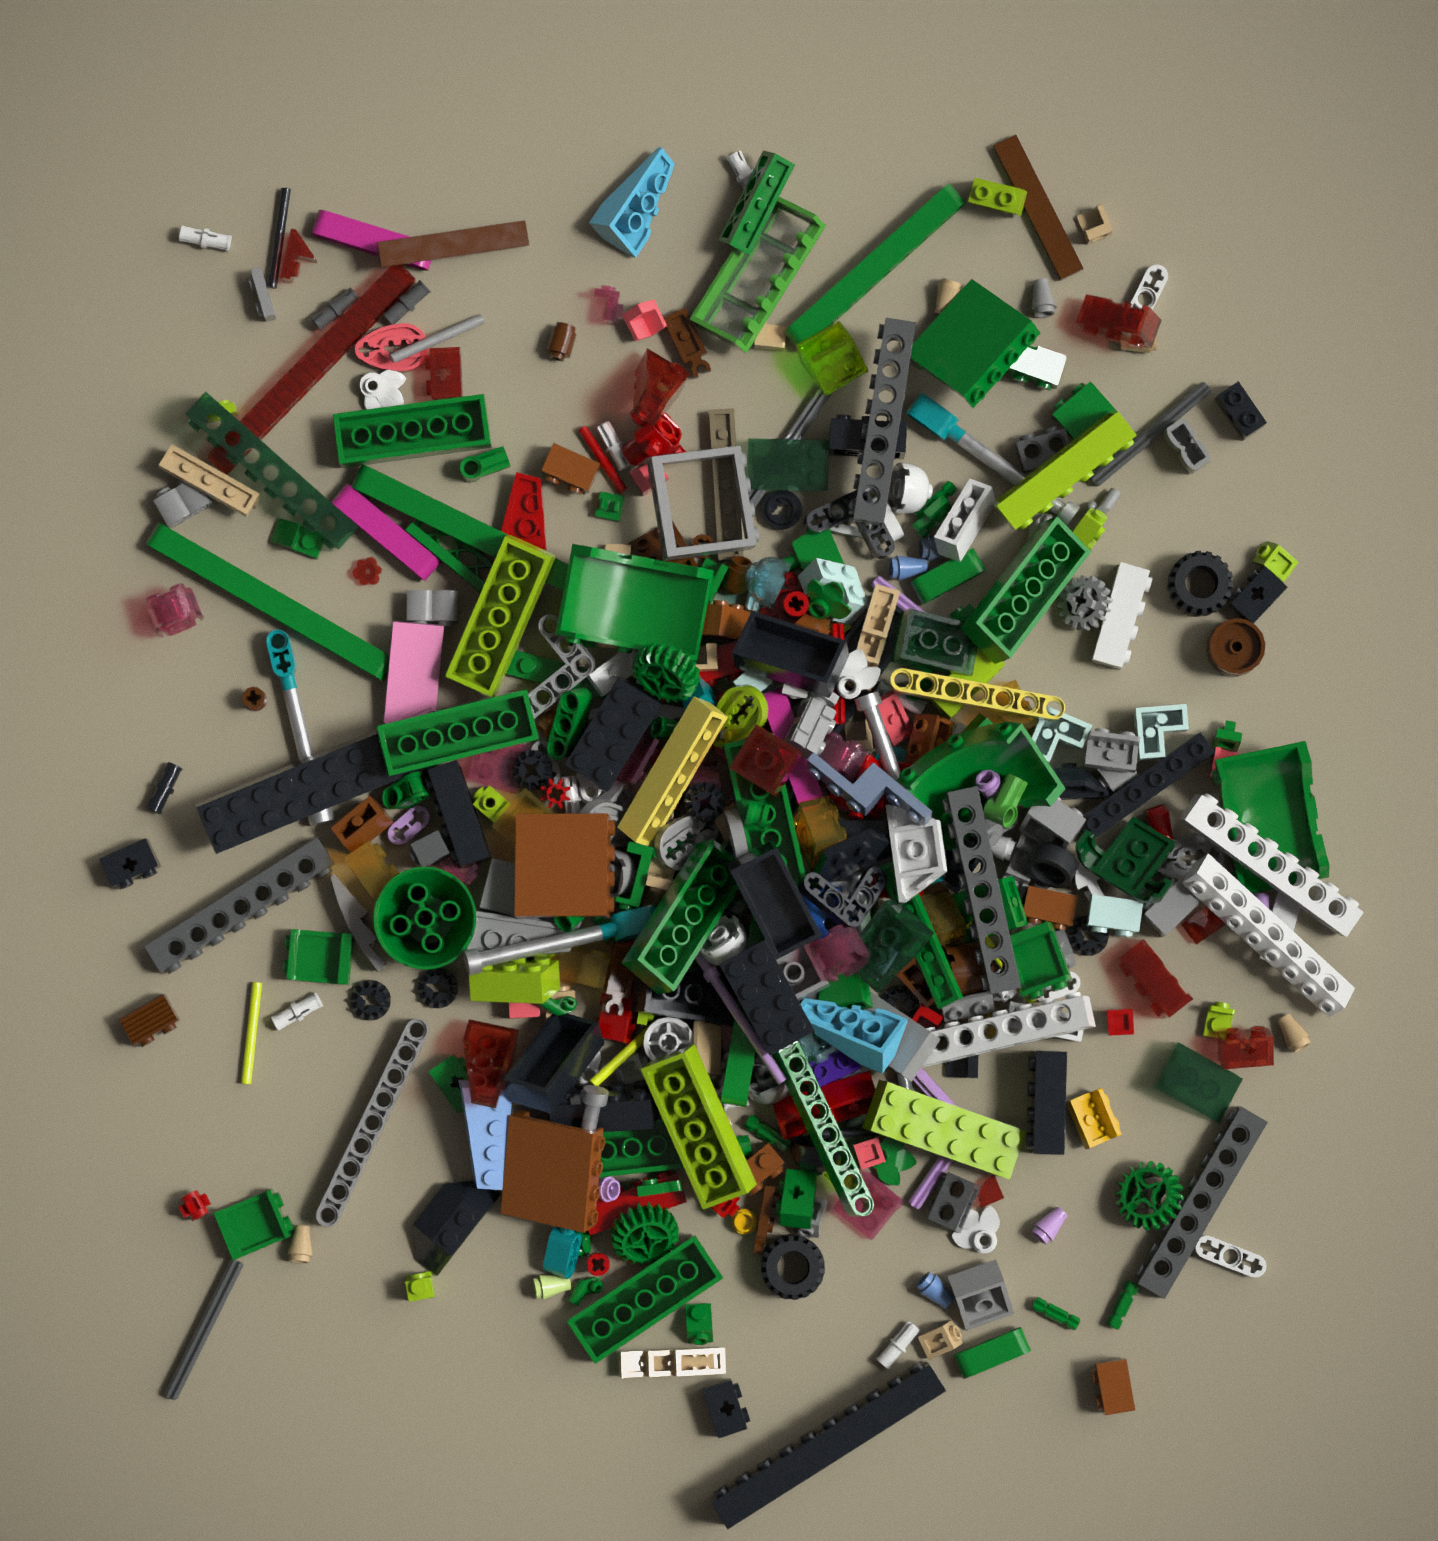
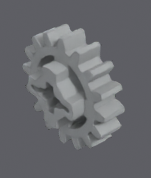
[1058,575,1113,631]

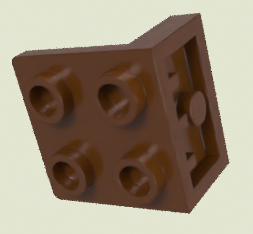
[628,521,698,567]

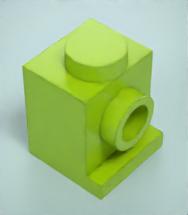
[1073,508,1108,550]
[473,785,514,825]
[405,1271,436,1302]

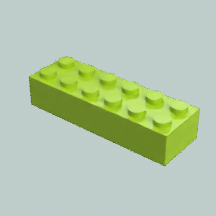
[992,410,1137,530]
[446,535,557,697]
[641,1044,757,1210]
[862,1079,1026,1180]

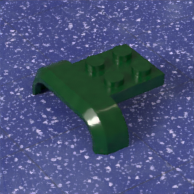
[1075,817,1176,903]

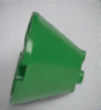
[373,867,477,970]

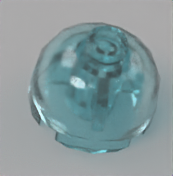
[745,557,791,609]

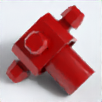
[622,406,686,466]
[760,572,811,624]

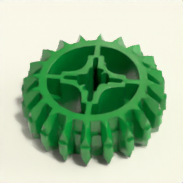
[631,642,700,703]
[1114,1161,1184,1230]
[610,1202,679,1267]

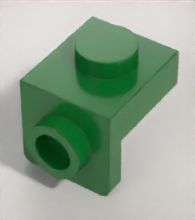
[685,1303,713,1345]

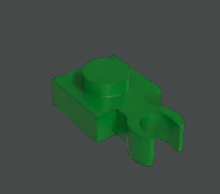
[912,495,952,538]
[637,1178,682,1197]

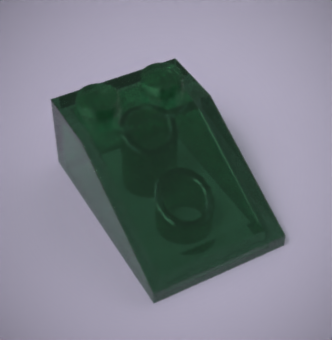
[747,438,829,491]
[891,608,978,676]
[841,899,934,993]
[1152,1042,1243,1123]

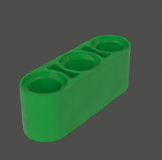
[910,548,986,605]
[547,687,593,760]
[953,1327,1031,1379]

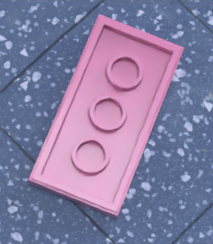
[383,621,444,723]

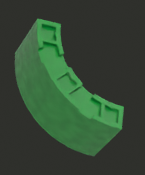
[556,544,714,661]
[896,721,1066,851]
[1212,741,1330,893]

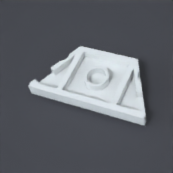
[886,804,947,903]

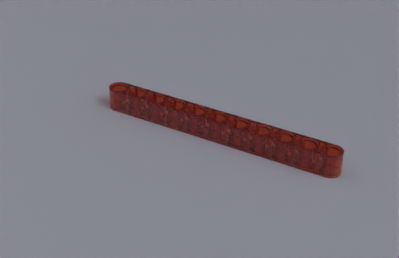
[206,265,416,475]

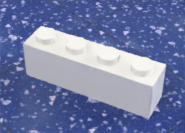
[1091,562,1152,670]

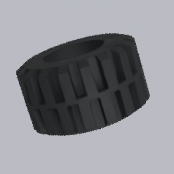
[1167,551,1233,617]
[761,1235,825,1300]

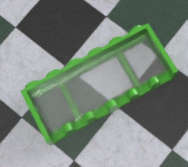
[690,197,826,353]

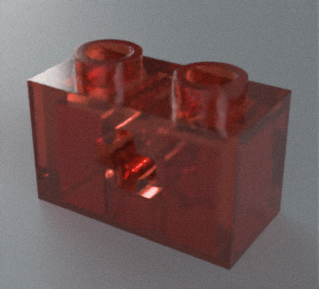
[425,347,463,401]
[1218,1026,1274,1069]

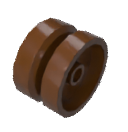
[1206,618,1266,677]

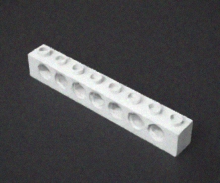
[1179,793,1364,937]
[1182,854,1355,1018]
[895,992,1096,1072]

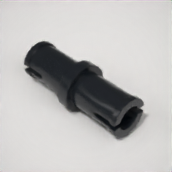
[146,762,183,814]

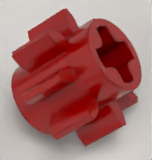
[540,778,571,809]
[178,1190,211,1222]
[710,1197,740,1218]

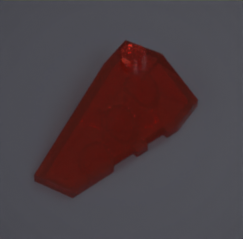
[463,1019,519,1108]

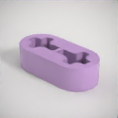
[388,806,431,846]

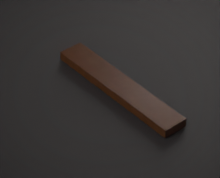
[993,135,1084,281]
[376,220,529,268]

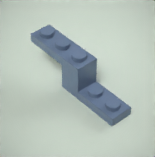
[806,752,932,826]

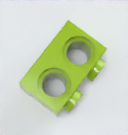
[968,177,1027,216]

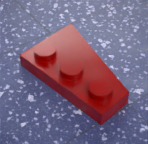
[501,472,547,551]

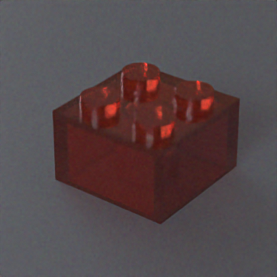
[730,724,803,797]

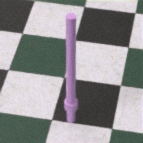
[695,952,787,1085]

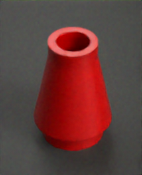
[1145,804,1174,840]

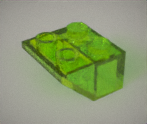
[796,321,869,396]

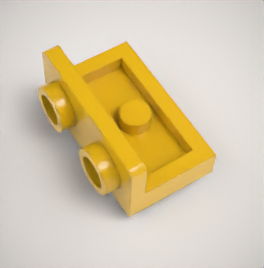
[1066,1088,1121,1150]

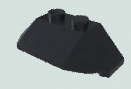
[1049,763,1109,800]
[413,1180,500,1276]

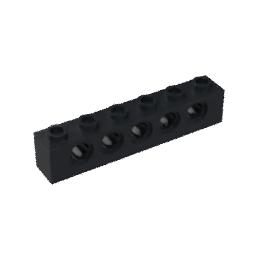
[1080,732,1215,839]

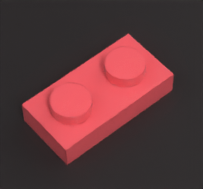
[878,689,912,746]

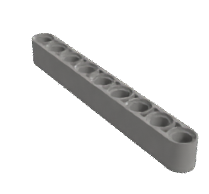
[316,1019,430,1227]

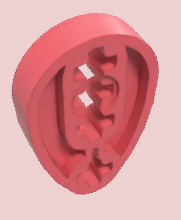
[355,323,429,373]

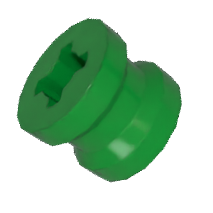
[744,800,770,829]

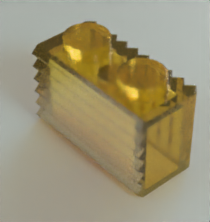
[920,888,967,946]

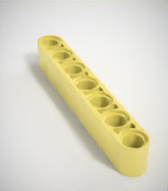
[890,668,1065,721]

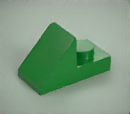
[270,518,327,559]

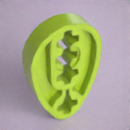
[713,684,768,747]

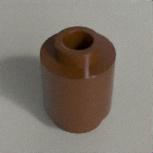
[546,322,577,361]
[722,556,753,595]

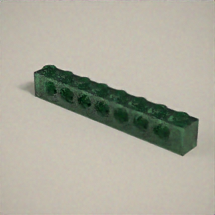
[185,391,359,551]

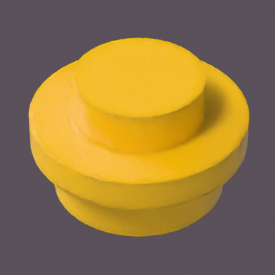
[732,1209,757,1235]

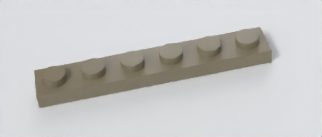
[709,408,744,562]

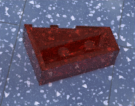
[1076,294,1162,349]
[633,348,690,426]
[1118,939,1193,1019]

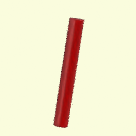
[578,426,628,494]

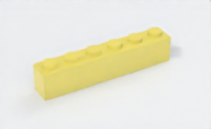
[618,697,728,847]

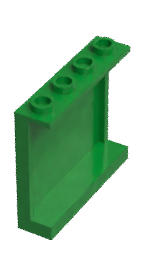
[910,279,1040,408]

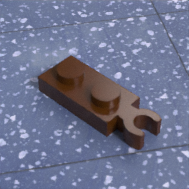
[664,308,711,379]
[602,943,635,1016]
[753,1185,779,1255]

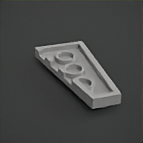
[467,911,574,955]

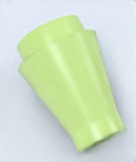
[532,1275,571,1300]

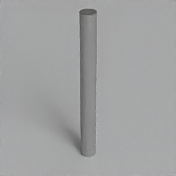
[390,314,484,363]

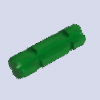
[914,481,957,520]
[744,1115,791,1152]
[1106,1280,1139,1330]
[1032,1297,1080,1330]

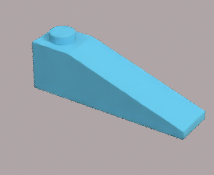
[589,147,675,258]
[801,998,907,1074]

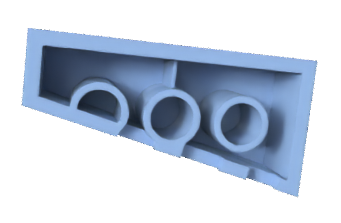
[458,1080,512,1190]

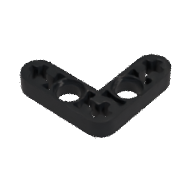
[803,490,895,559]
[798,867,887,930]

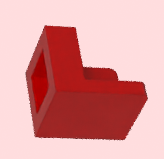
[912,1004,944,1031]
[1105,1009,1134,1036]

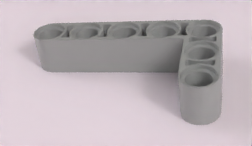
[528,613,595,719]

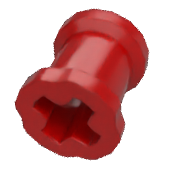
[587,1252,610,1276]

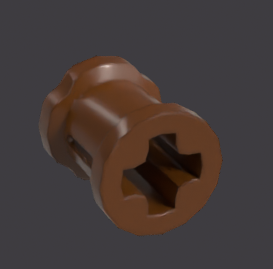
[692,534,714,559]
[242,687,267,711]

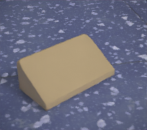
[693,1021,721,1076]

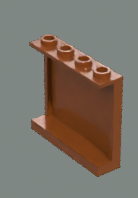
[514,813,615,919]
[501,1110,605,1233]

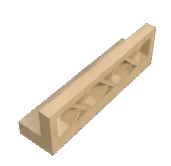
[159,444,260,517]

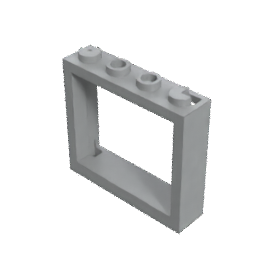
[647,446,759,561]

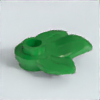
[807,579,852,619]
[871,1137,917,1186]

